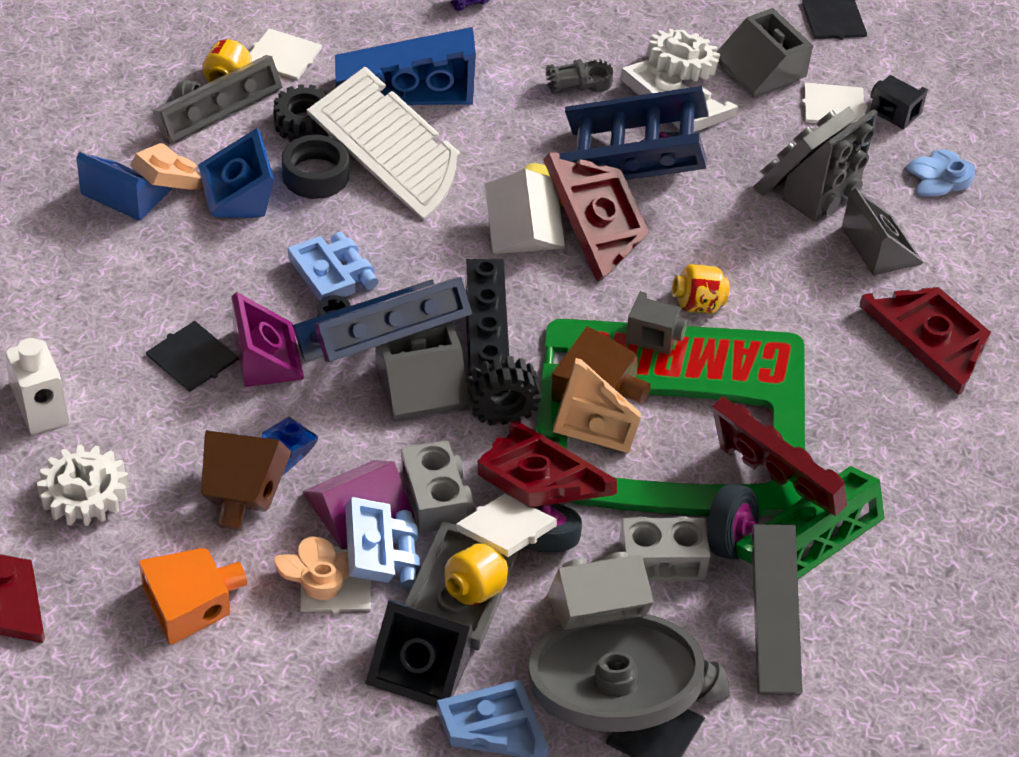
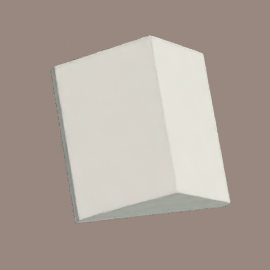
[484,169,565,254]

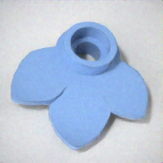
[905,150,975,196]

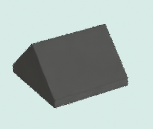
[842,188,924,276]

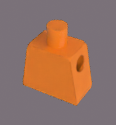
[139,548,247,645]

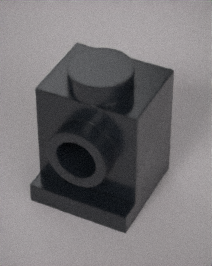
[870,75,928,130]

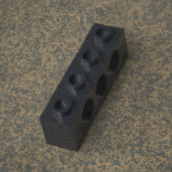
[465,259,509,393]

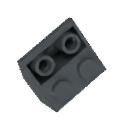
[717,8,813,97]
[375,321,470,421]

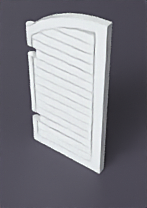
[307,67,461,221]

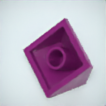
[231,292,304,387]
[303,460,414,550]

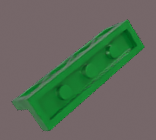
[735,466,884,579]

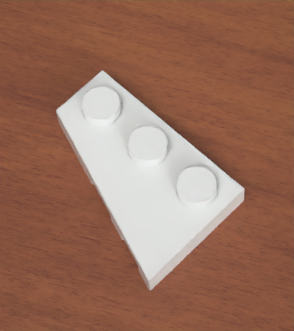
[620,60,738,132]

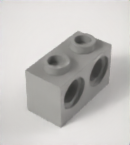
[401,440,473,533]
[619,516,710,581]

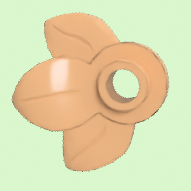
[274,536,350,600]

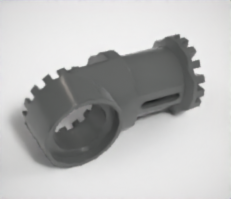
[545,59,613,94]

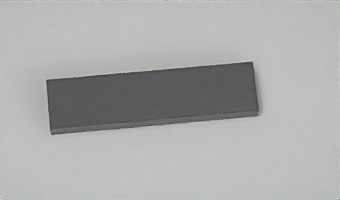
[153,55,283,144]
[751,524,803,695]

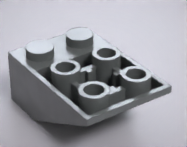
[782,109,878,222]

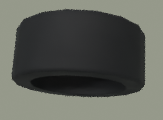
[282,135,349,199]

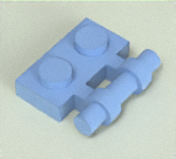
[288,232,379,301]
[345,497,421,589]

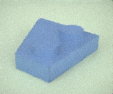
[437,679,549,757]

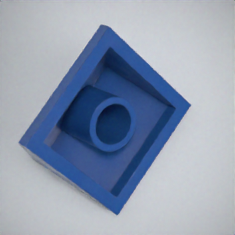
[198,128,274,218]
[76,152,172,221]

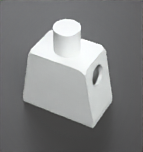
[5,338,70,436]

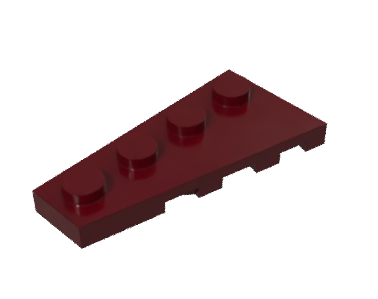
[712,396,847,516]

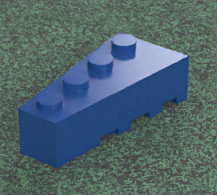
[335,27,476,105]

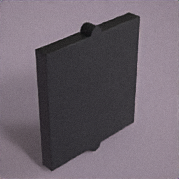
[802,0,867,40]
[146,321,239,392]
[606,709,705,757]

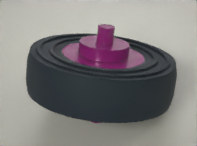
[707,484,759,559]
[524,503,582,552]

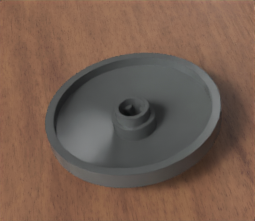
[529,614,704,732]

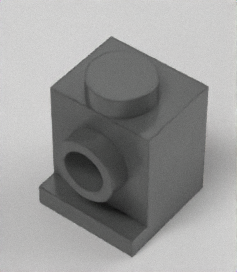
[626,291,687,355]

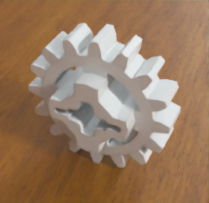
[646,29,720,81]
[37,445,129,526]

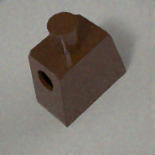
[551,326,651,405]
[201,430,291,531]

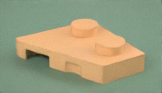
[130,143,203,191]
[553,358,641,453]

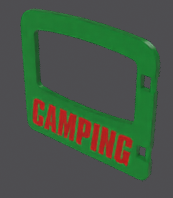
[536,318,805,516]

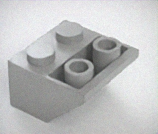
[547,552,654,630]

